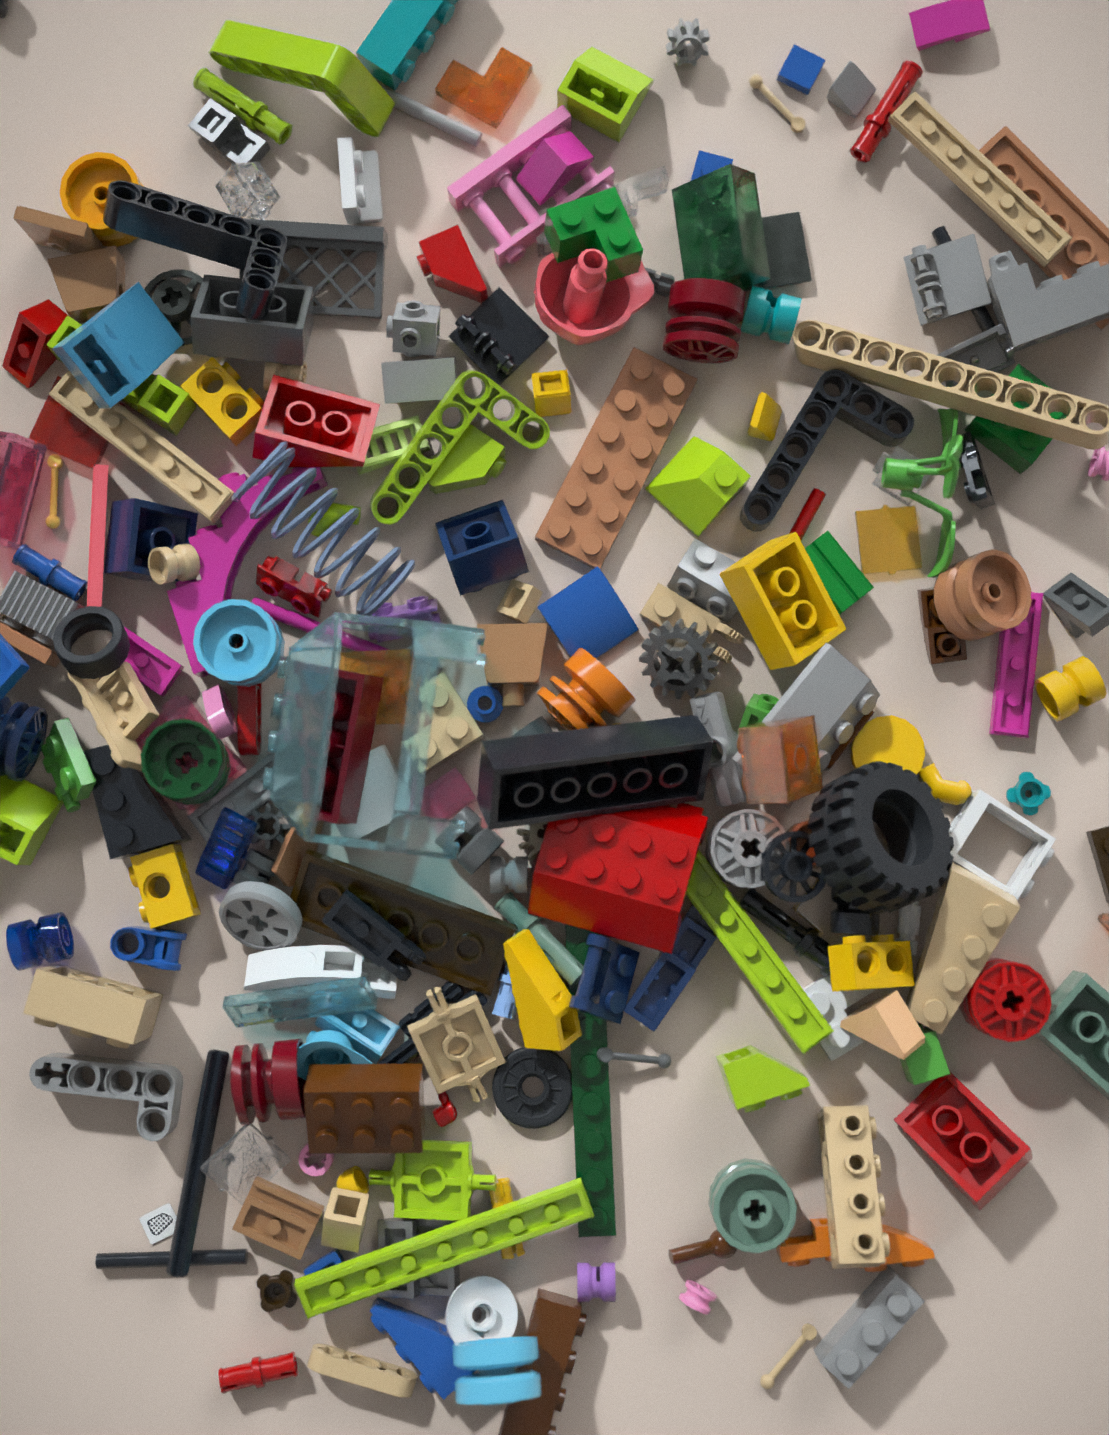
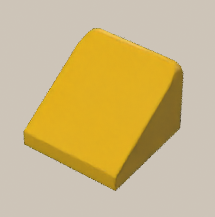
[531,370,572,417]
[747,392,782,441]

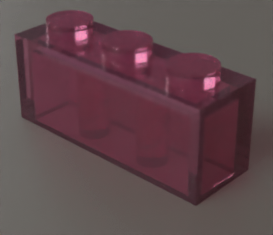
[0,431,48,550]

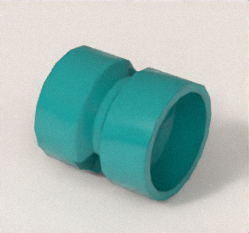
[740,286,802,345]

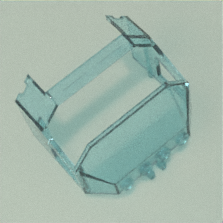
[262,612,486,860]

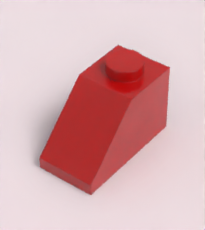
[416,225,488,303]
[2,299,70,389]

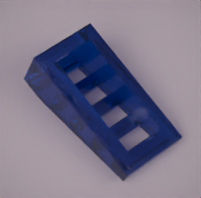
[195,806,258,889]

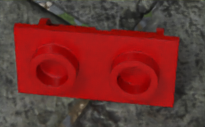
[256,556,332,618]

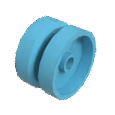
[193,599,285,687]
[452,1336,542,1405]

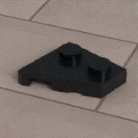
[959,432,995,509]

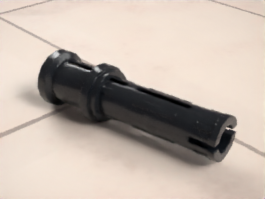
[739,888,832,977]

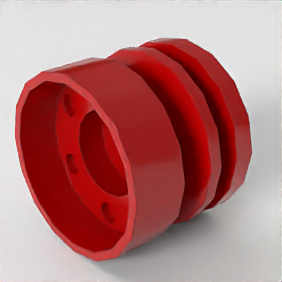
[959,958,1052,1042]

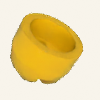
[336,1166,369,1194]

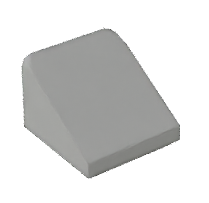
[826,61,876,118]

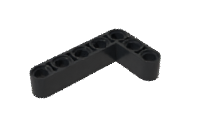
[103,180,287,320]
[740,369,914,532]

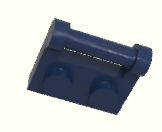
[568,933,640,1024]

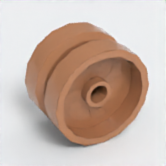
[934,549,1031,641]

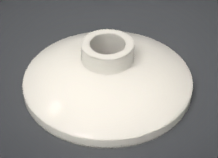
[446,1276,518,1343]

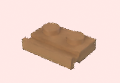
[232,1176,325,1260]

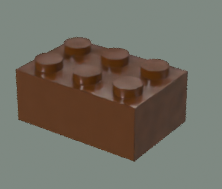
[304,1063,426,1154]

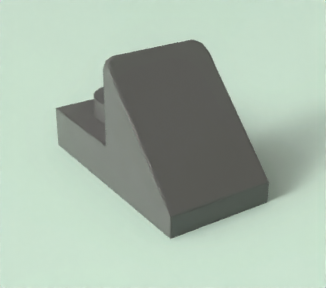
[1043,572,1109,638]

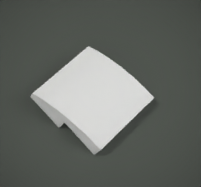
[336,745,417,845]

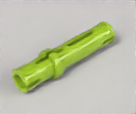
[193,68,292,145]

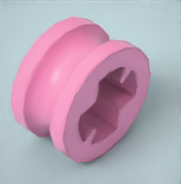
[1088,446,1109,481]
[299,1144,334,1176]
[679,1280,717,1315]

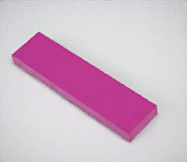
[989,592,1043,738]

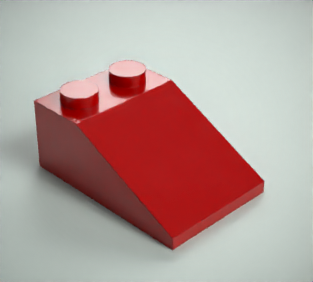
[252,374,380,467]
[894,1071,1033,1211]

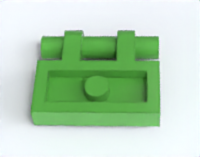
[41,718,96,812]

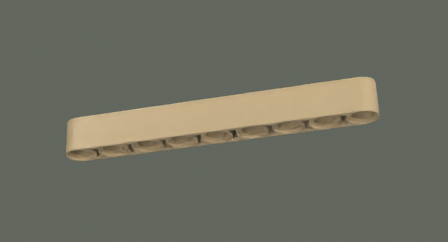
[793,320,1109,450]

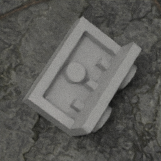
[667,538,738,623]

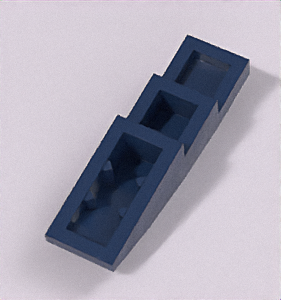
[623,904,717,1032]

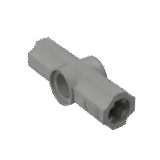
[690,692,750,807]

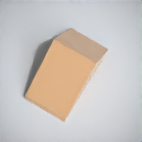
[840,990,925,1060]

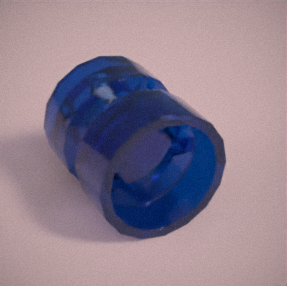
[6,912,74,971]

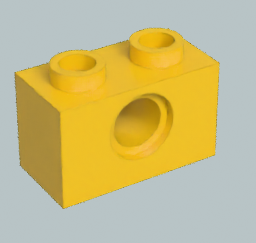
[128,844,201,929]

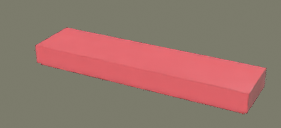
[87,464,108,607]

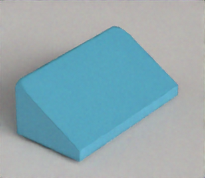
[315,993,400,1064]

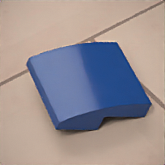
[537,566,639,659]

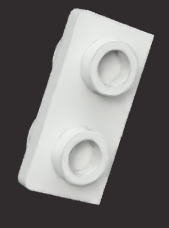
[337,137,383,224]

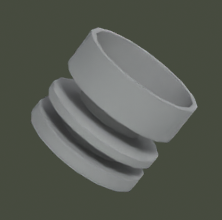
[705,809,790,888]

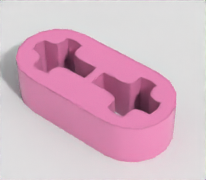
[202,684,238,740]

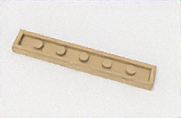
[888,91,1072,267]
[49,370,234,524]

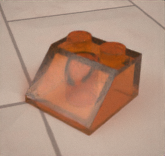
[737,715,823,804]

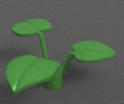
[881,408,963,578]

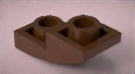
[917,588,967,665]

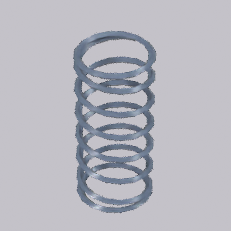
[232,442,415,619]

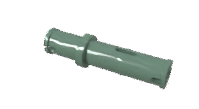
[494,892,583,987]

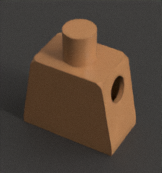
[48,246,126,323]
[477,623,547,707]

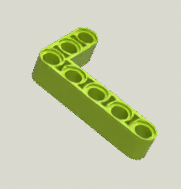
[209,20,395,137]
[370,370,550,525]

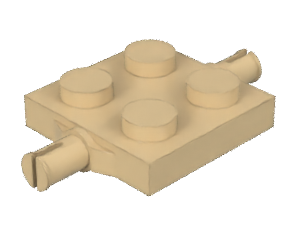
[407,987,506,1103]

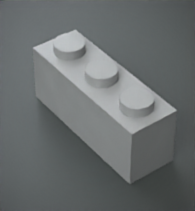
[814,1265,925,1389]

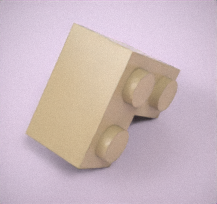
[400,672,485,776]

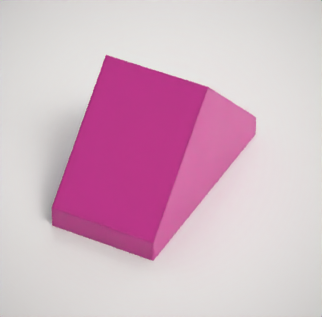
[517,131,594,206]

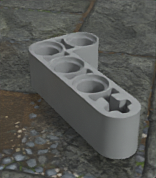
[30,1052,183,1141]

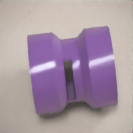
[577,1262,616,1302]

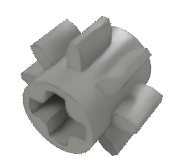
[666,18,710,66]

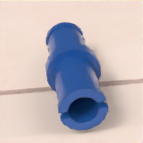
[12,544,88,602]

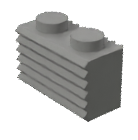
[0,570,84,647]

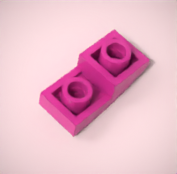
[909,0,991,51]

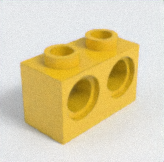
[180,357,264,446]
[828,934,915,992]

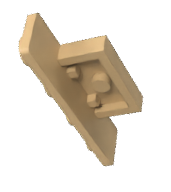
[68,661,159,771]

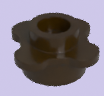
[257,1270,297,1312]

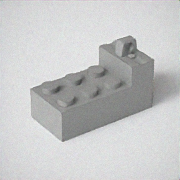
[987,251,1109,352]

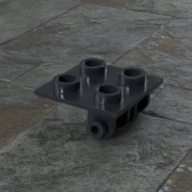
[448,287,550,386]

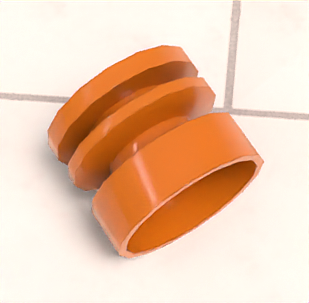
[537,648,636,731]

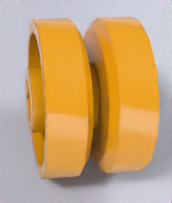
[59,152,143,247]

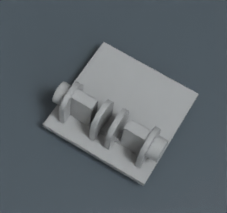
[904,234,992,326]

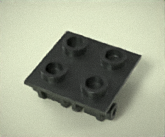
[729,211,812,292]

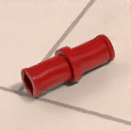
[218,1351,298,1394]

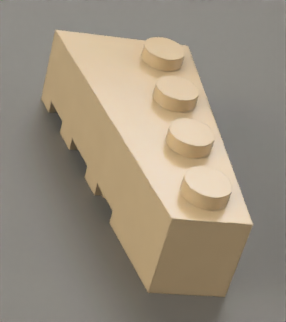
[906,862,1020,1035]

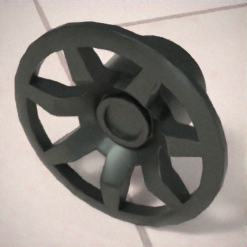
[144,269,203,346]

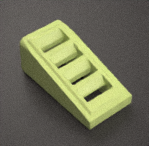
[356,415,430,475]

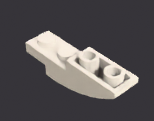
[244,945,397,999]

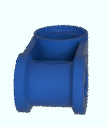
[110,926,187,971]

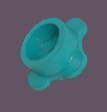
[1006,772,1051,816]

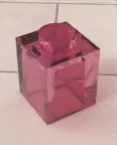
[418,767,477,823]

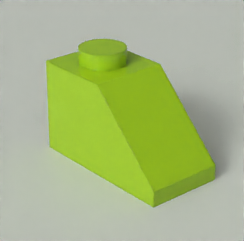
[427,424,507,494]

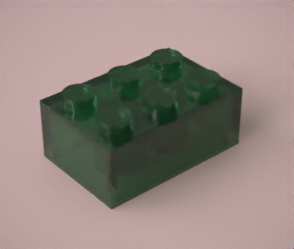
[671,164,771,289]

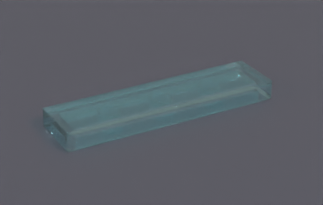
[222,977,378,1028]

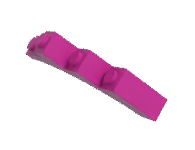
[167,467,328,678]

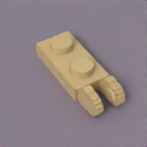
[639,583,744,664]

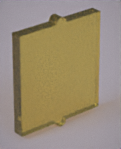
[855,505,922,575]

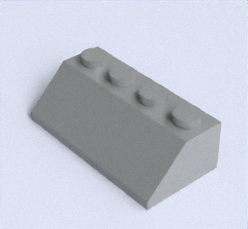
[732,643,880,809]

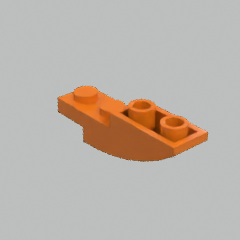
[776,1218,935,1272]

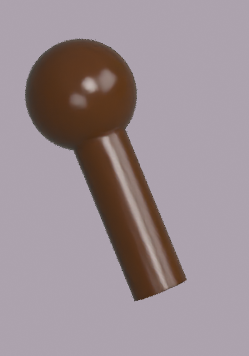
[668,1229,737,1265]

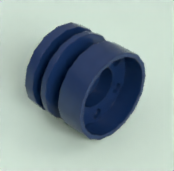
[0,696,48,782]

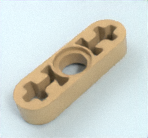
[307,1344,418,1398]

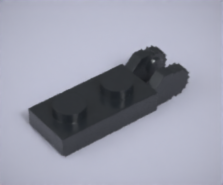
[322,889,426,982]

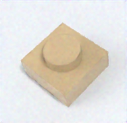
[496,579,543,624]

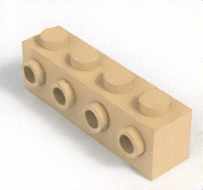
[817,1105,890,1269]

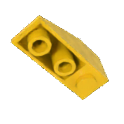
[503,929,582,1051]

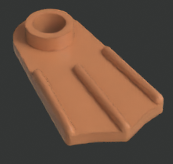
[271,805,324,887]

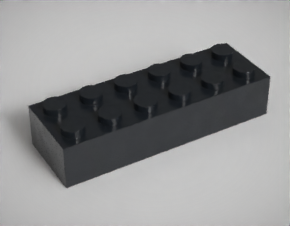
[477,715,713,830]

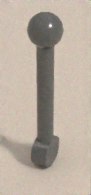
[597,1047,672,1069]

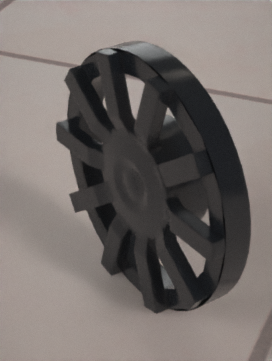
[761,831,826,903]

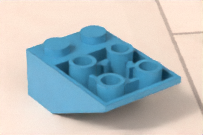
[52,282,184,409]

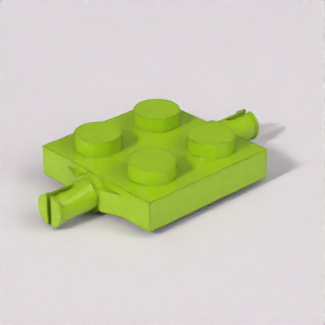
[369,1140,497,1221]

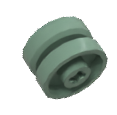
[708,1159,797,1253]

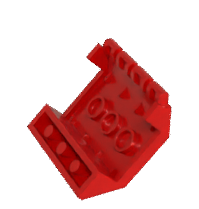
[528,803,708,954]

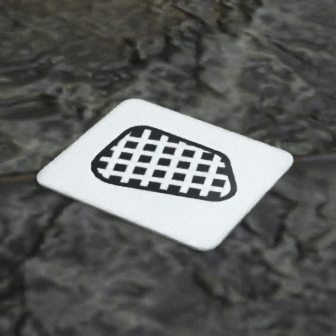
[139,1203,176,1244]

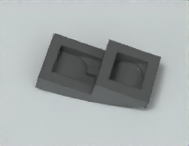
[188,99,271,175]

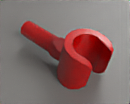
[432,1091,458,1127]

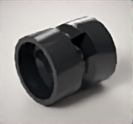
[830,886,880,935]

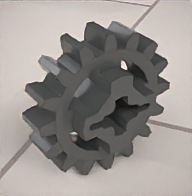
[639,619,721,699]

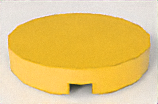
[851,715,925,774]

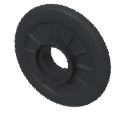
[492,1047,573,1129]

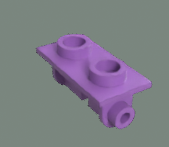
[364,596,442,643]

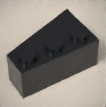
[83,744,192,859]

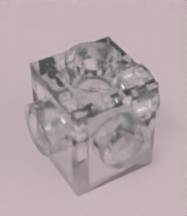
[215,161,280,220]

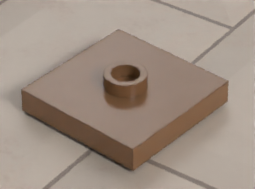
[13,206,105,254]

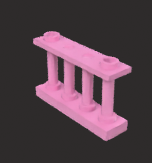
[447,105,615,268]

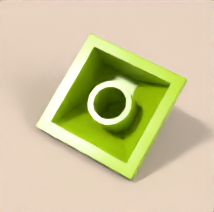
[645,436,751,537]

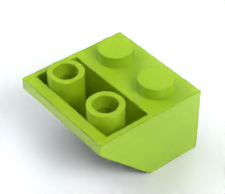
[557,46,654,142]
[0,775,63,865]
[716,1045,810,1112]

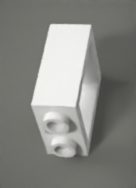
[949,790,1056,900]

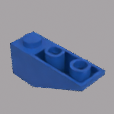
[369,1297,477,1400]

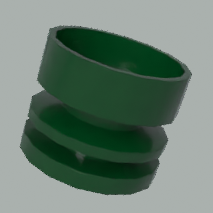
[141,719,231,805]

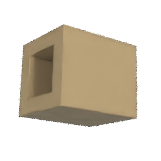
[321,1187,370,1253]

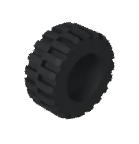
[808,761,954,914]

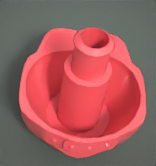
[533,248,654,345]

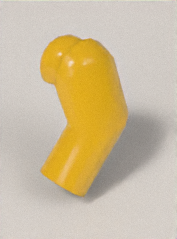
[918,763,972,805]

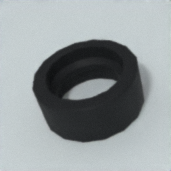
[53,606,130,679]

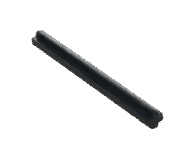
[166,1049,229,1277]

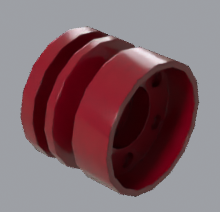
[663,278,746,364]
[230,1039,306,1125]

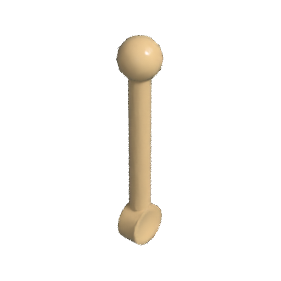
[749,74,806,133]
[760,1323,817,1389]

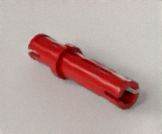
[850,60,923,163]

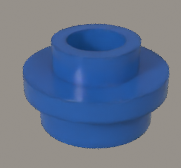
[467,686,503,723]

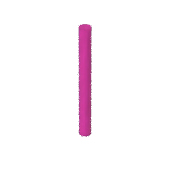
[251,597,390,662]

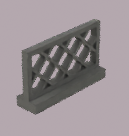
[239,219,388,319]

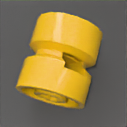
[1034,656,1107,722]

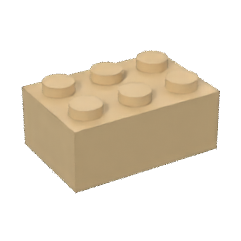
[23,964,164,1048]

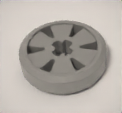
[219,881,302,951]

